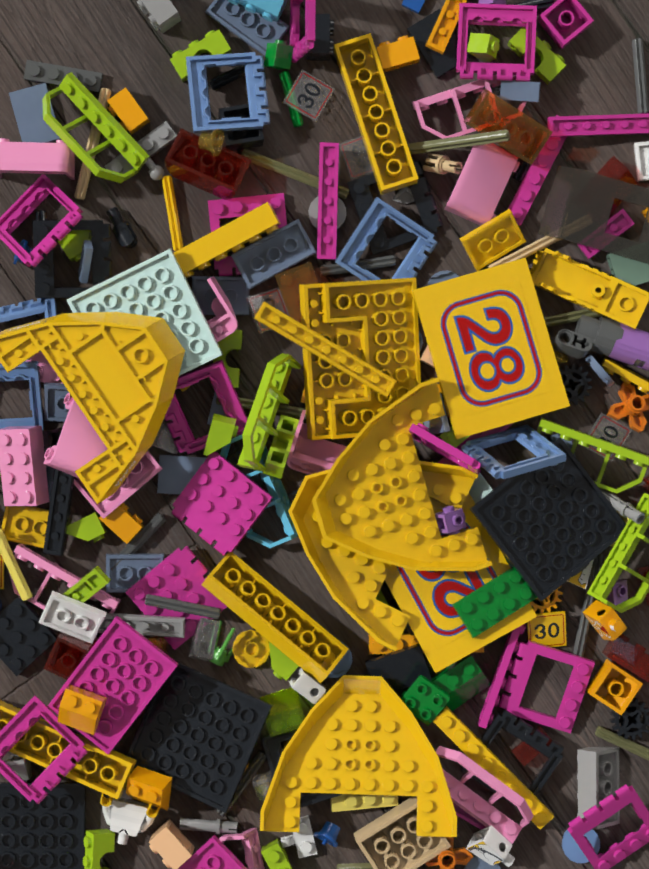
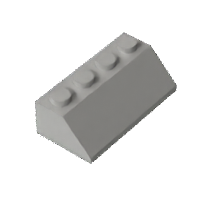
[577,747,620,830]

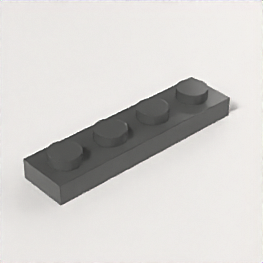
[24,60,103,93]

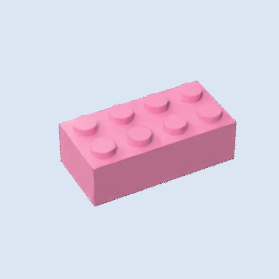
[0,426,50,506]

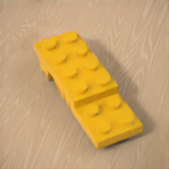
[529,248,649,330]

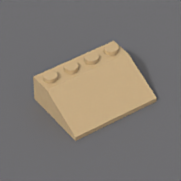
[354,796,451,869]

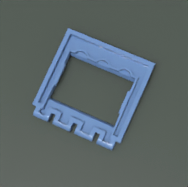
[186,52,270,133]
[335,197,438,281]
[0,298,57,323]
[0,361,44,430]
[461,425,566,479]

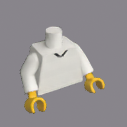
[100,793,160,845]

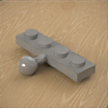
[105,121,178,183]

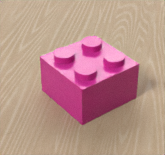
[537,0,594,50]

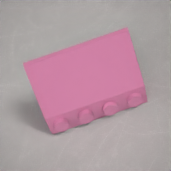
[74,450,163,519]

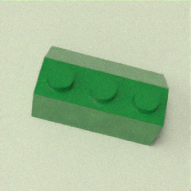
[430,654,491,712]

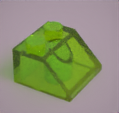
[260,687,306,737]

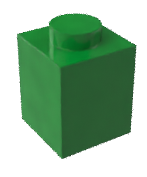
[264,40,293,70]

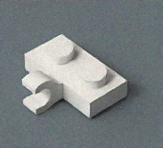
[281,815,317,858]

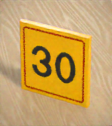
[527,611,567,647]

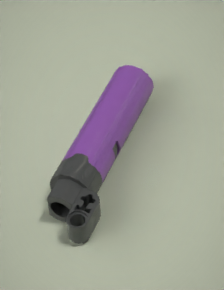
[553,314,649,371]

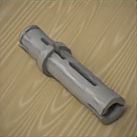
[599,488,645,524]
[180,818,238,834]

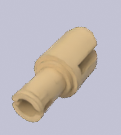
[423,152,463,175]

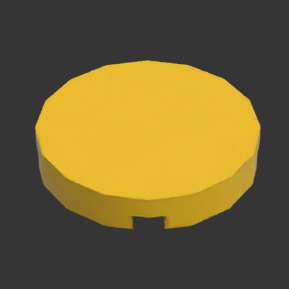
[232,629,270,668]

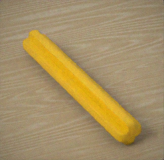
[162,175,183,251]

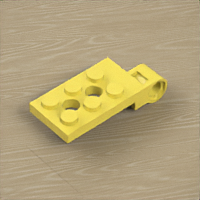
[311,793,398,812]

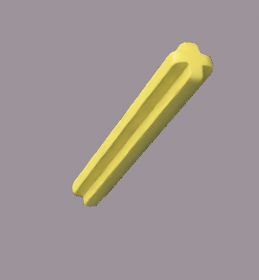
[0,529,33,601]

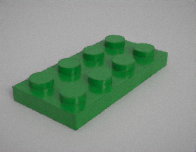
[452,567,537,638]

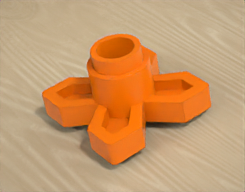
[607,382,649,433]
[425,837,473,869]

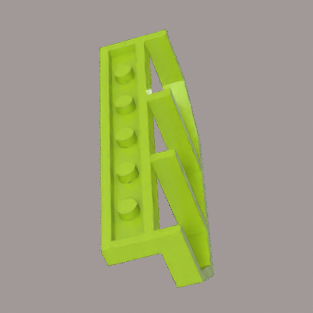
[42,72,150,183]
[237,353,302,472]
[537,417,649,494]
[587,493,649,613]

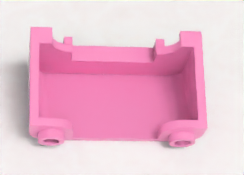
[444,143,520,226]
[43,393,107,479]

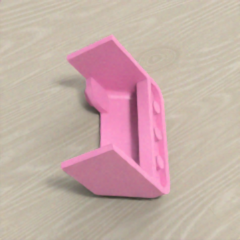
[0,138,75,180]
[207,276,238,342]
[287,410,347,475]

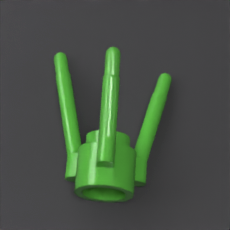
[209,620,235,666]

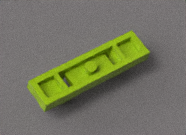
[43,566,111,611]

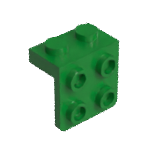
[400,675,450,726]

